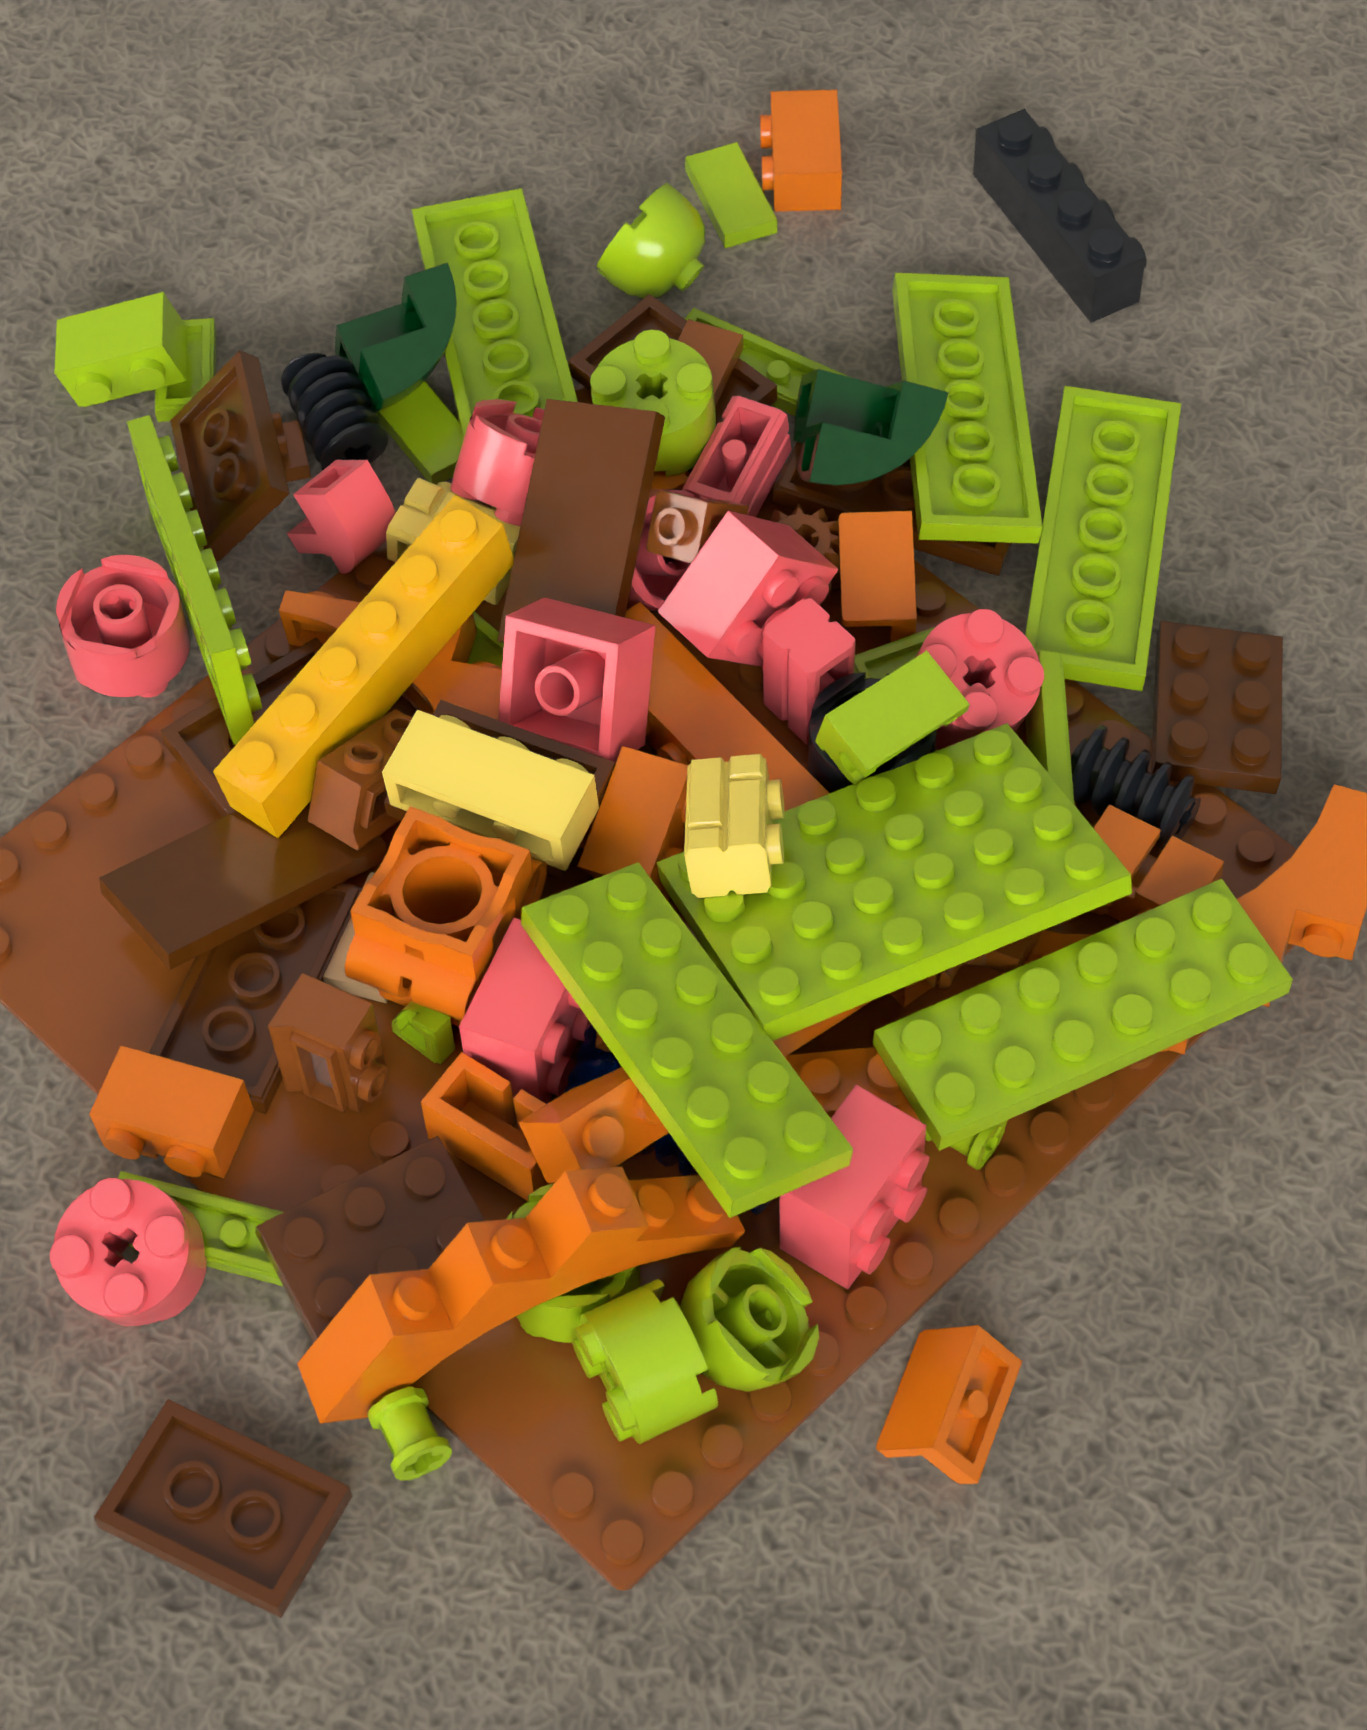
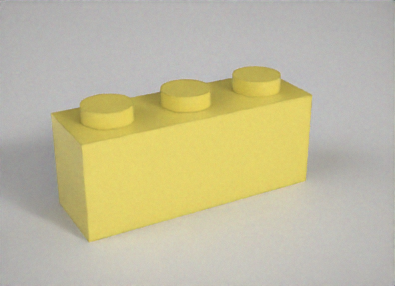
[382,710,599,871]

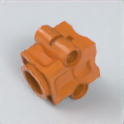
[345,806,547,1026]

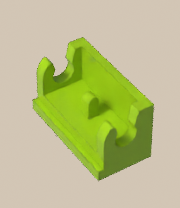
[815,651,970,785]

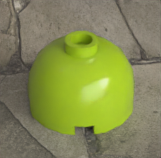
[597,183,705,298]
[680,1246,819,1392]

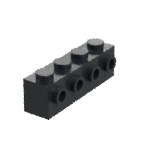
[973,108,1147,323]

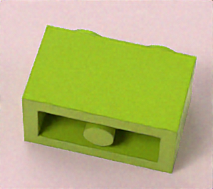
[54,292,187,407]

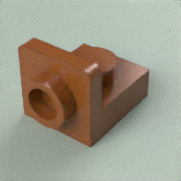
[646,491,749,563]

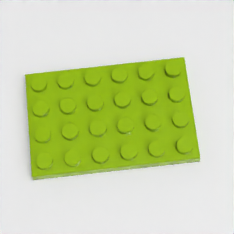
[656,723,1132,1041]

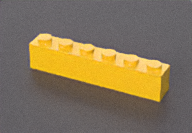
[213,495,514,838]

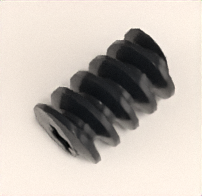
[280,353,388,471]
[1071,725,1201,851]

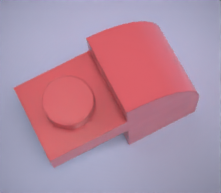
[287,460,396,574]

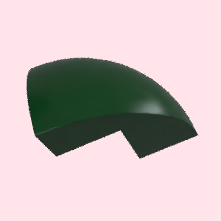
[334,262,457,412]
[794,369,949,485]

